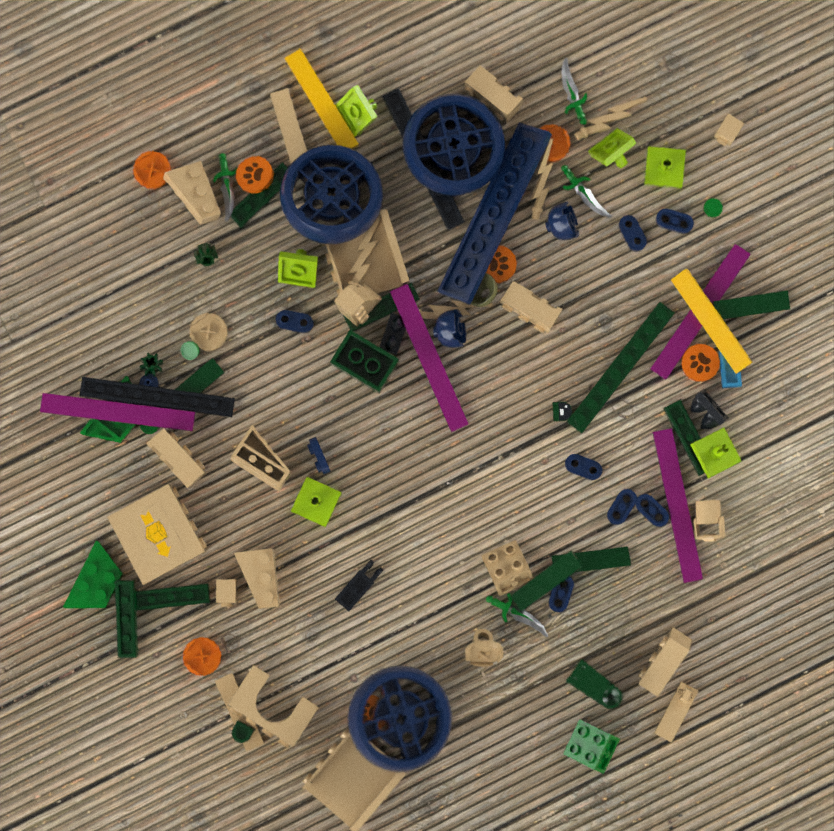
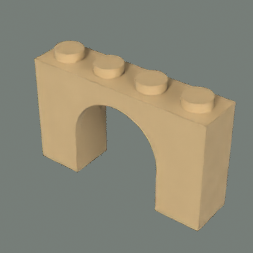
[228,665,319,748]

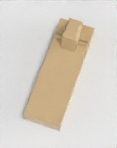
[654,682,698,743]

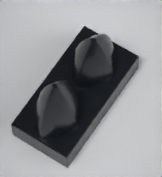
[380,313,406,356]
[691,389,729,429]

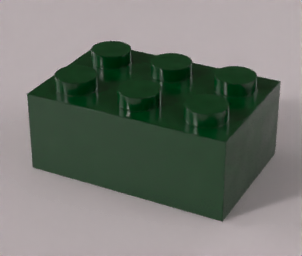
[330,330,399,394]

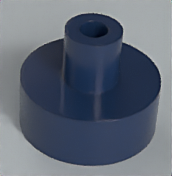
[139,374,159,387]

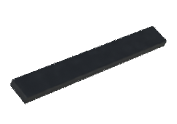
[382,88,465,231]
[79,377,235,418]

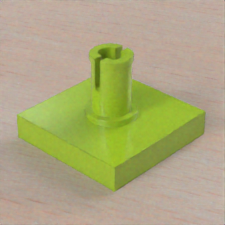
[335,85,377,137]
[588,128,637,168]
[644,146,686,189]
[278,249,318,288]
[690,428,742,478]
[291,477,342,528]

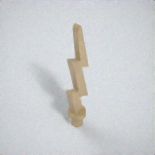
[574,97,647,141]
[531,138,553,220]
[348,217,382,287]
[419,301,493,320]

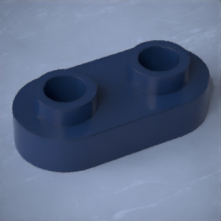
[656,209,694,234]
[618,215,647,252]
[276,310,314,334]
[307,437,331,475]
[565,454,602,480]
[607,489,637,525]
[635,494,669,527]
[548,577,574,612]

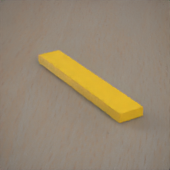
[284,48,359,149]
[671,269,753,374]

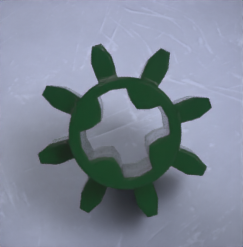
[193,243,218,267]
[140,352,163,377]

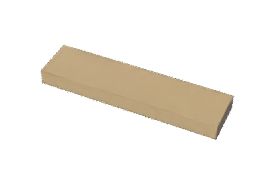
[270,88,307,163]
[215,673,264,752]

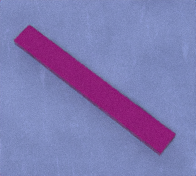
[650,244,751,380]
[390,284,469,432]
[40,393,195,432]
[652,428,703,583]

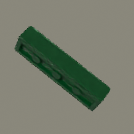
[551,547,631,572]

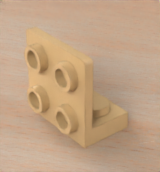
[481,540,533,596]

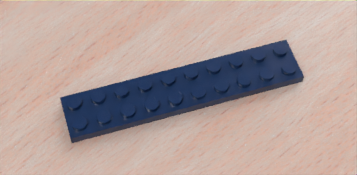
[437,122,552,305]

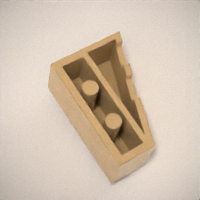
[464,66,523,124]
[163,161,221,225]
[500,281,563,333]
[334,284,382,326]
[231,425,290,491]
[147,428,206,489]
[234,549,280,609]
[638,627,692,697]

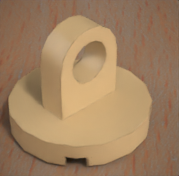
[465,629,503,667]

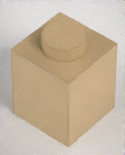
[714,114,744,146]
[216,579,237,607]

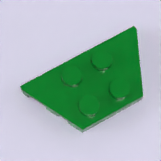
[80,376,137,443]
[63,540,123,609]

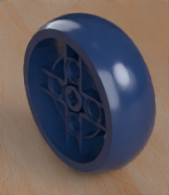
[403,94,505,196]
[280,145,383,244]
[348,666,452,772]

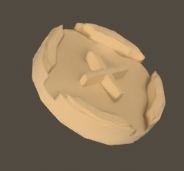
[189,313,228,351]

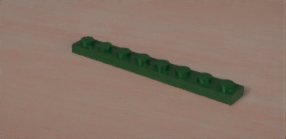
[567,302,675,434]

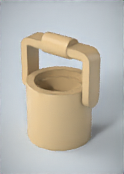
[693,500,725,542]

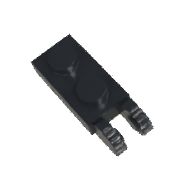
[335,559,383,612]

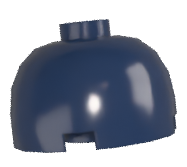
[545,201,579,241]
[433,309,466,348]

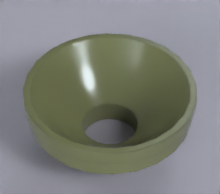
[471,273,498,307]

